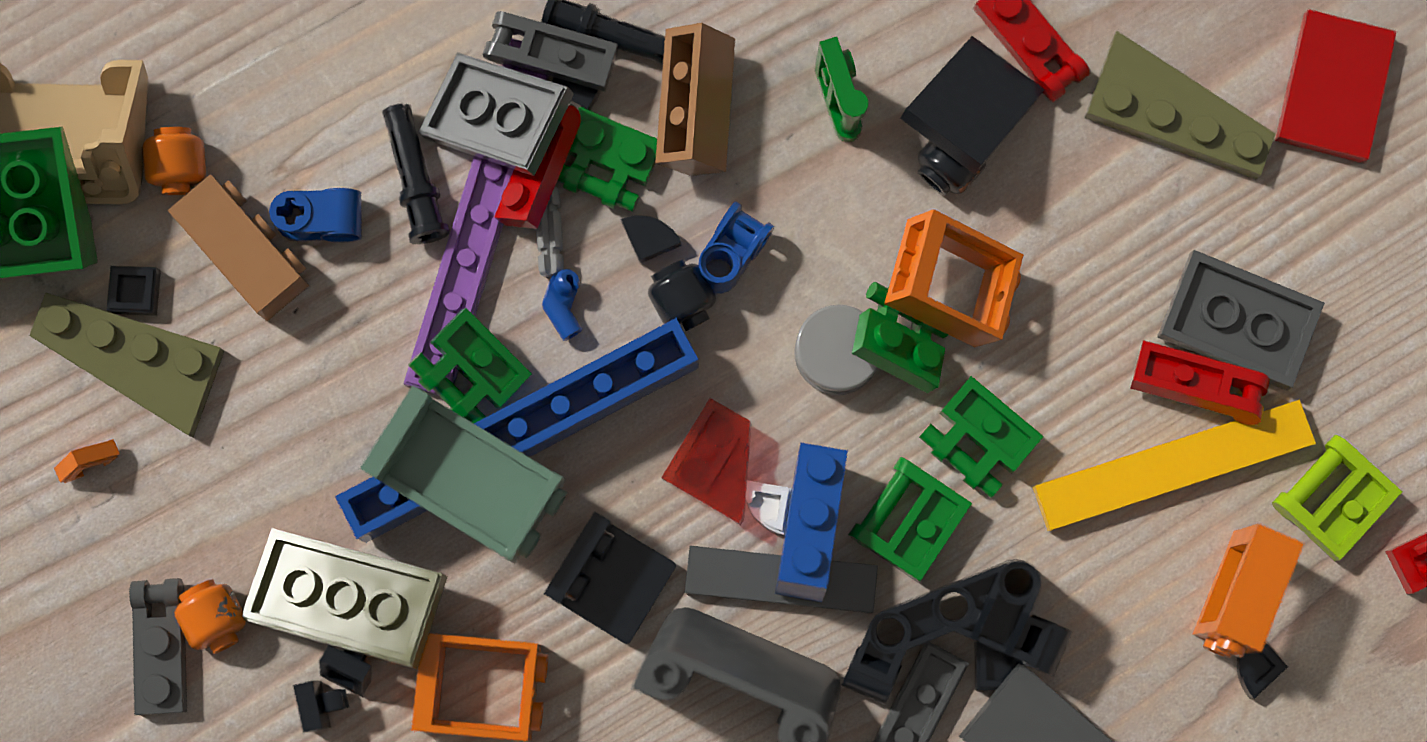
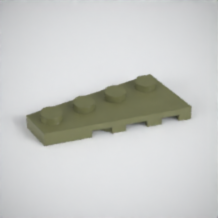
[1084,31,1276,180]
[29,292,225,438]

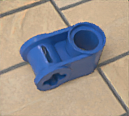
[269,188,362,242]
[698,201,775,294]

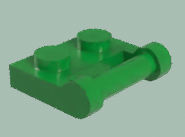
[815,36,869,142]
[848,457,972,583]

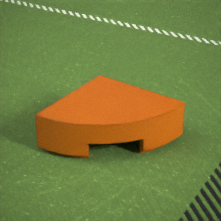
[54,439,120,483]

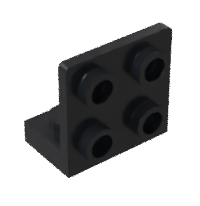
[544,511,676,644]

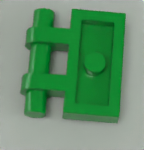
[557,106,657,212]
[852,282,948,394]
[408,308,532,424]
[919,376,1044,498]

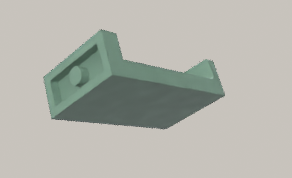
[360,385,568,564]

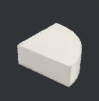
[745,480,792,536]

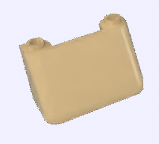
[0,60,148,204]

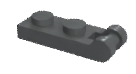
[482,11,619,92]
[129,578,187,715]

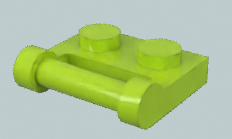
[1272,435,1403,561]

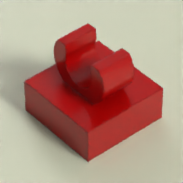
[1385,532,1427,594]

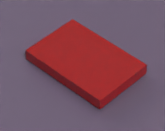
[1275,9,1397,163]

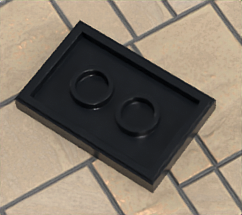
[900,36,1045,174]

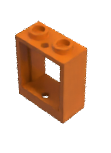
[884,209,1024,347]
[1192,523,1304,658]
[411,633,548,741]

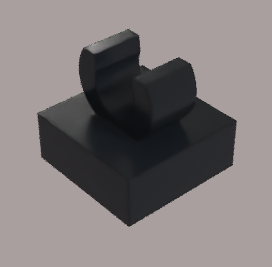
[319,645,372,697]
[293,681,350,733]

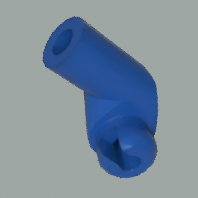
[542,269,583,341]

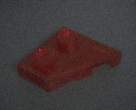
[661,398,752,526]

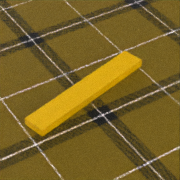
[1032,400,1316,531]

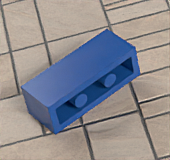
[775,443,848,602]

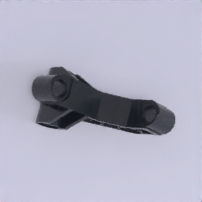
[841,558,1073,705]

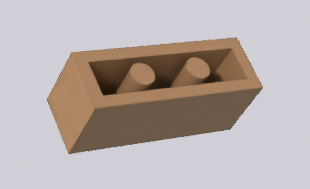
[655,23,736,176]
[167,174,309,322]

